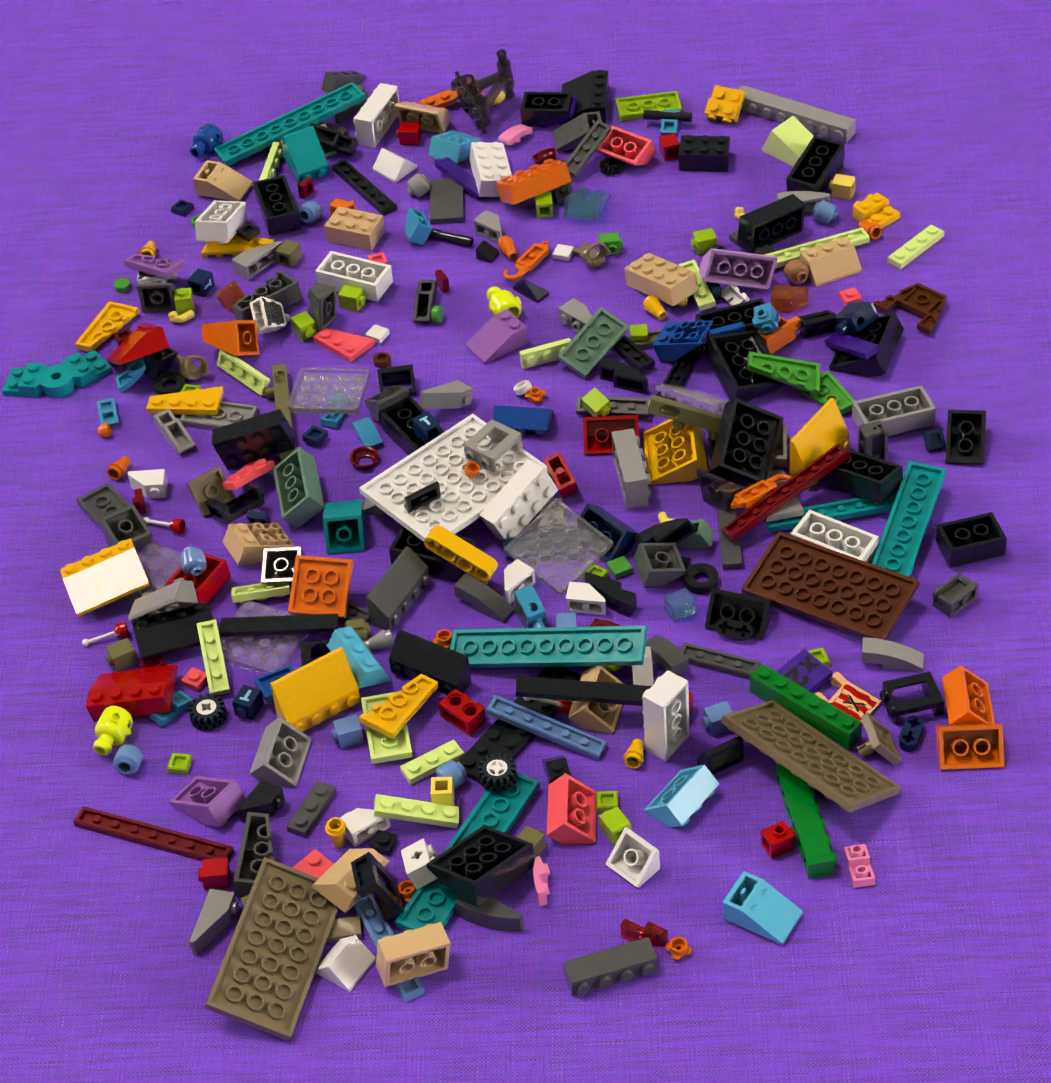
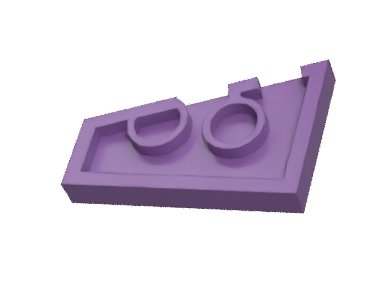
[124,254,186,279]

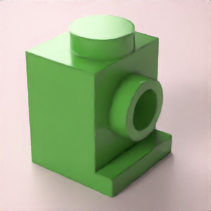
[598,232,624,255]

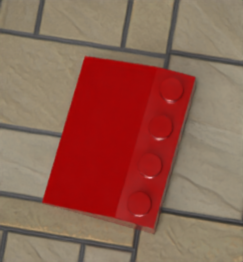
[107,323,170,365]
[86,664,178,722]

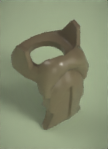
[573,241,611,268]
[175,355,209,381]

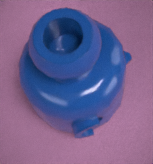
[190,124,223,158]

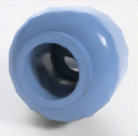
[812,200,838,225]
[298,201,322,224]
[179,546,207,576]
[113,744,143,775]
[436,760,467,789]

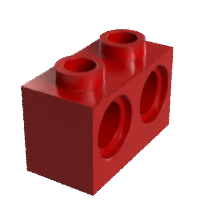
[438,689,486,736]

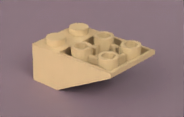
[193,160,253,201]
[223,523,294,565]

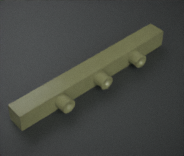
[265,363,295,461]
[647,394,790,447]

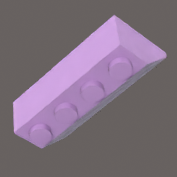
[699,248,778,289]

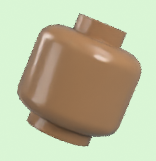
[784,259,809,285]

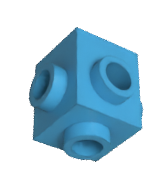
[752,302,780,334]

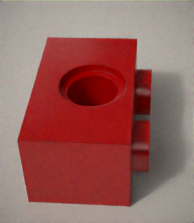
[543,452,579,499]

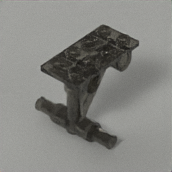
[454,49,515,134]

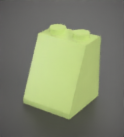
[761,116,813,167]

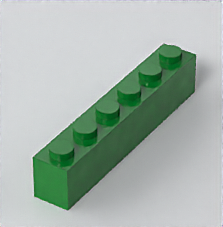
[750,664,862,751]
[776,765,837,879]

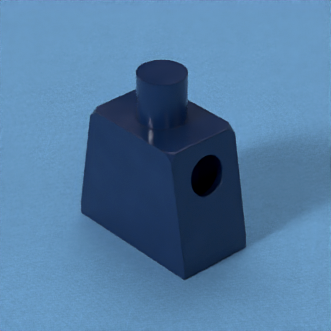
[835,302,879,336]

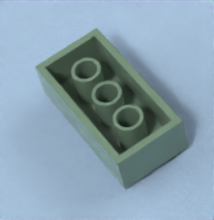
[273,447,325,529]

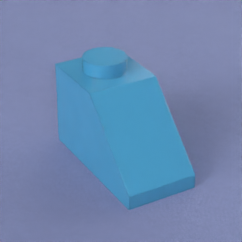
[405,207,432,245]

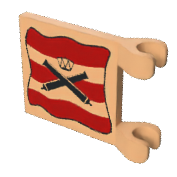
[815,672,881,724]

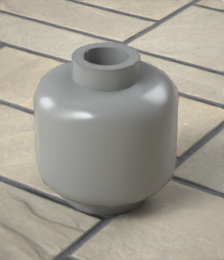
[407,173,431,198]

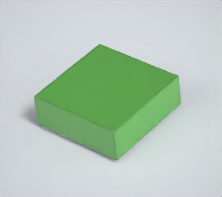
[607,556,633,579]

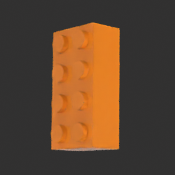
[496,159,572,205]

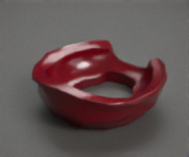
[532,147,556,165]
[350,446,379,470]

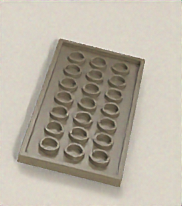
[721,700,901,813]
[204,857,338,1041]

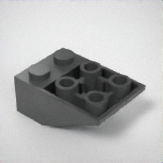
[553,111,602,151]

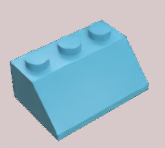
[327,626,391,689]
[643,765,719,828]

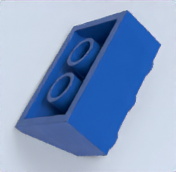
[493,405,554,434]

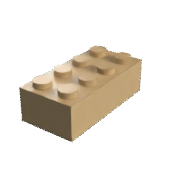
[624,253,699,306]

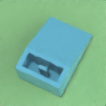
[723,871,803,945]

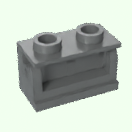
[858,420,889,460]
[933,572,979,618]

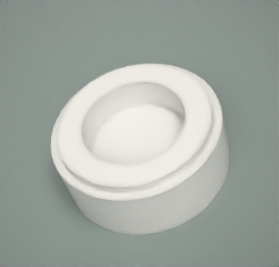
[513,380,532,395]

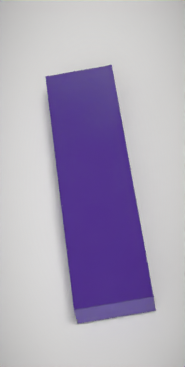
[435,157,482,199]
[824,332,880,360]

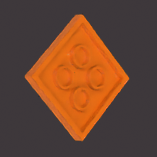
[288,555,354,618]

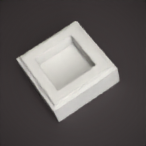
[552,244,574,262]
[365,324,390,344]

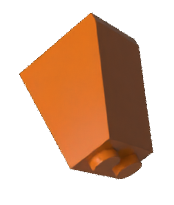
[201,320,259,356]

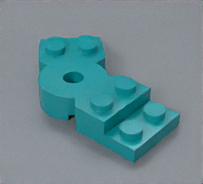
[2,350,113,398]

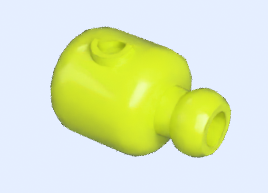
[486,286,522,318]
[93,706,133,756]

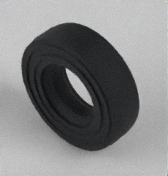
[153,372,186,395]
[683,563,719,594]

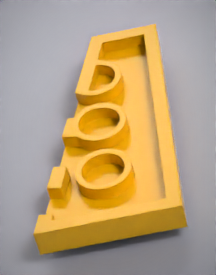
[201,235,275,258]
[75,301,140,352]
[146,386,224,415]
[359,674,438,739]

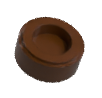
[373,352,391,368]

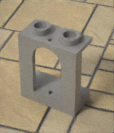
[464,419,523,473]

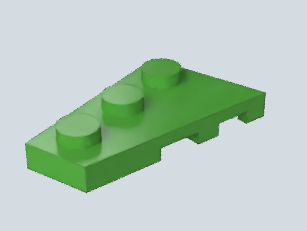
[797,371,855,415]

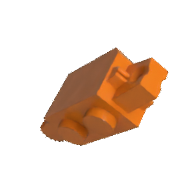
[758,316,802,354]

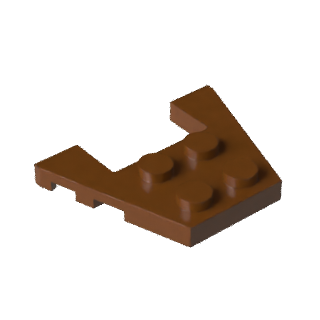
[873,283,947,335]

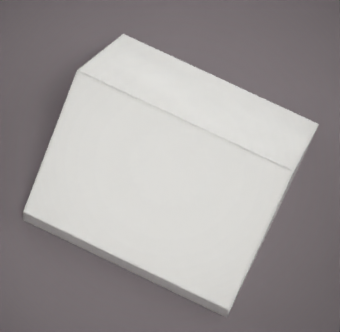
[372,148,418,183]
[605,827,660,888]
[315,935,376,992]

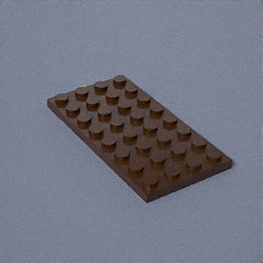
[741,531,920,640]

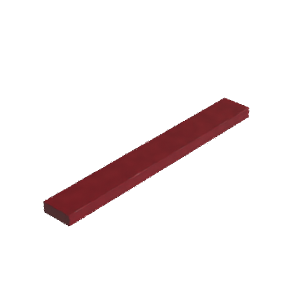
[721,444,851,542]
[73,806,234,861]

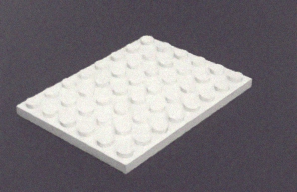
[359,414,548,542]

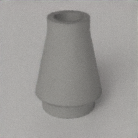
[364,629,394,651]

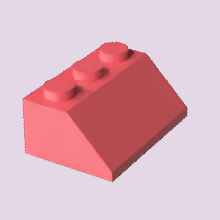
[596,126,656,166]
[547,773,597,844]

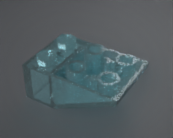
[564,187,611,221]

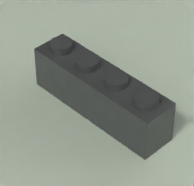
[563,937,658,996]

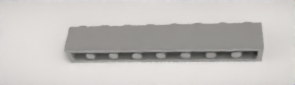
[738,85,856,143]

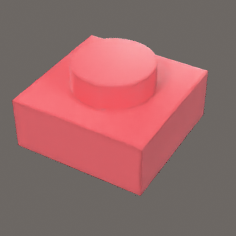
[367,252,388,265]
[838,287,862,306]
[181,667,207,692]

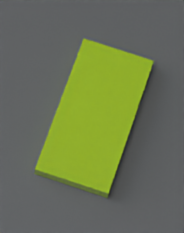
[615,91,683,121]

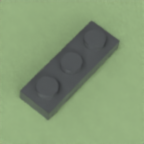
[286,781,336,838]

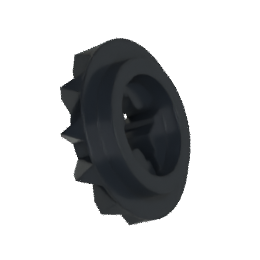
[599,157,625,175]

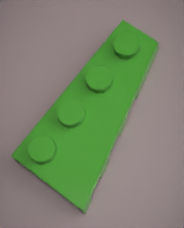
[747,351,820,396]

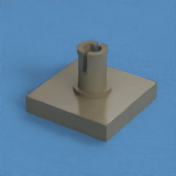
[186,466,235,516]
[857,713,902,766]

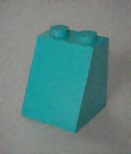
[283,126,328,183]
[323,500,365,554]

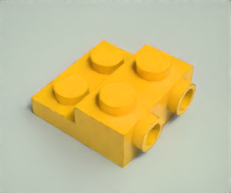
[704,85,746,124]
[852,192,901,229]

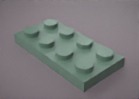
[557,307,629,379]

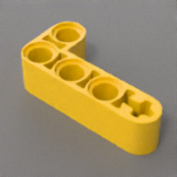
[424,525,498,585]

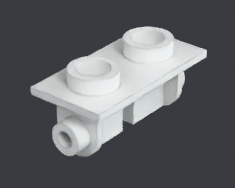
[721,284,750,306]

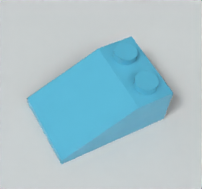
[428,130,481,164]

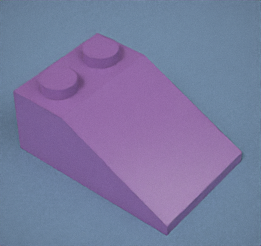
[465,309,528,365]
[169,776,246,827]

